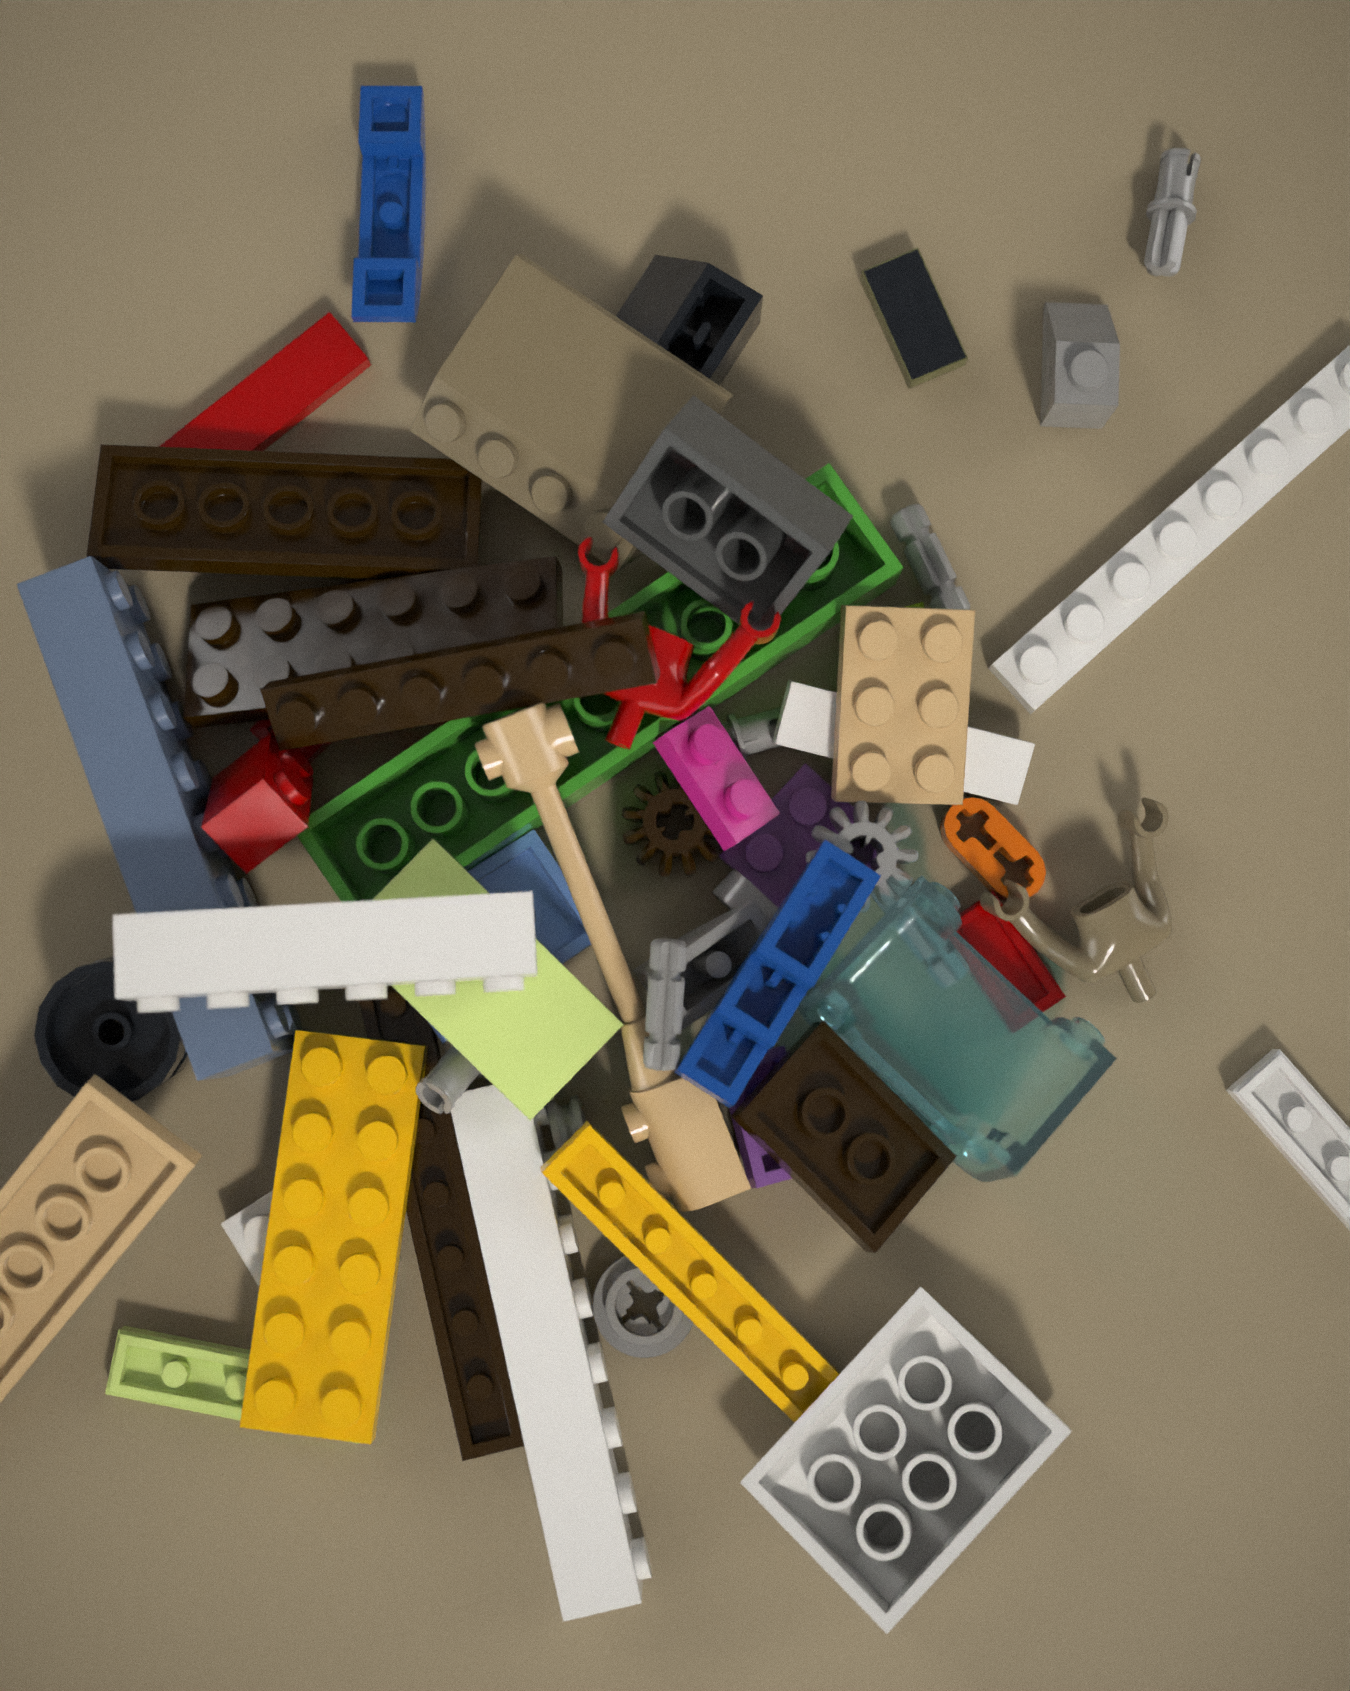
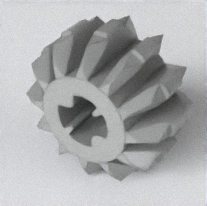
[806,801,918,913]

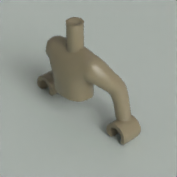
[980,797,1172,1003]

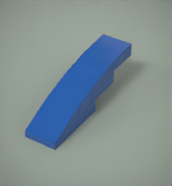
[673,839,881,1108]

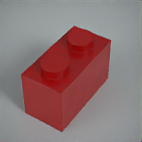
[201,733,314,874]

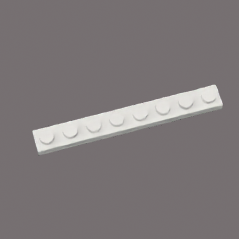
[988,345,1350,714]

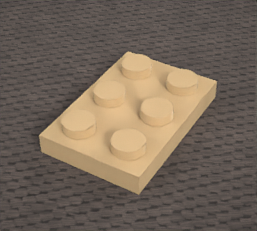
[831,605,975,805]

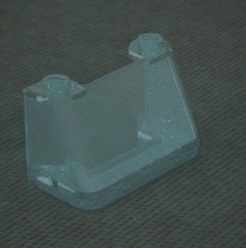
[797,875,1117,1182]

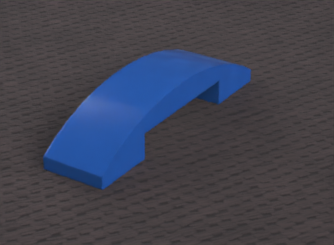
[351,86,426,322]

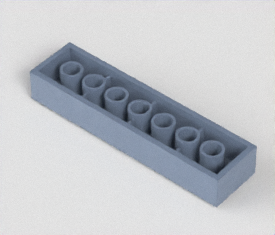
[17,556,302,1081]

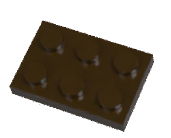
[731,1021,957,1253]

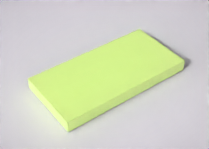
[373,839,624,1121]

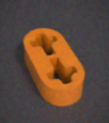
[940,797,1046,901]

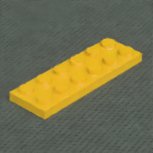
[240,1030,428,1444]

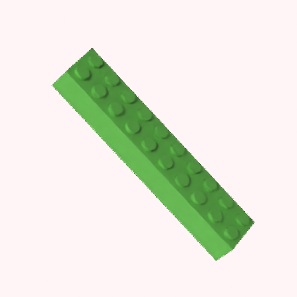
[297,463,904,902]

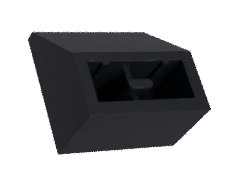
[616,255,763,386]

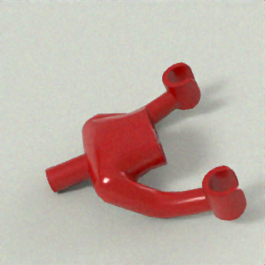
[578,537,781,750]

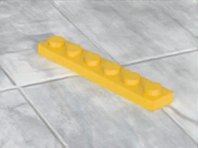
[540,1121,840,1423]

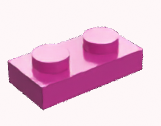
[653,706,780,851]

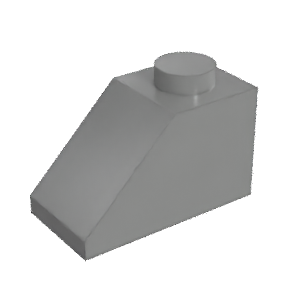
[1040,302,1120,429]
[633,900,769,1030]

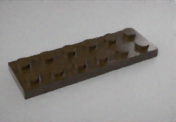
[86,444,483,579]
[184,556,563,728]

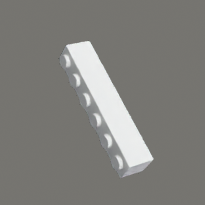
[113,891,538,1013]

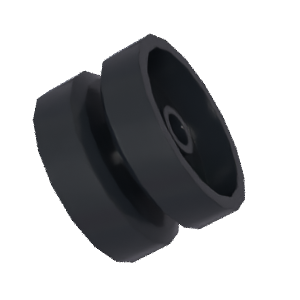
[34,956,189,1102]

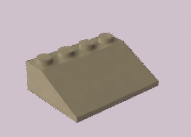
[409,253,734,572]

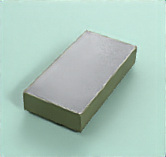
[860,248,968,389]

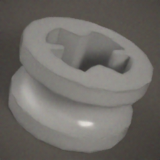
[547,1095,586,1151]

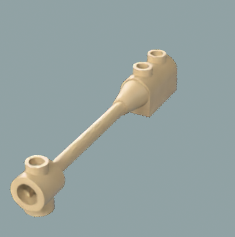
[475,702,751,1212]

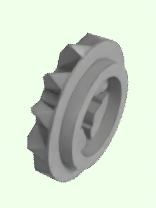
[593,1256,693,1358]

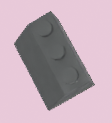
[602,395,853,631]

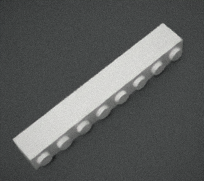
[451,1084,652,1622]

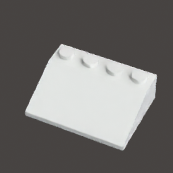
[740,1287,1072,1634]

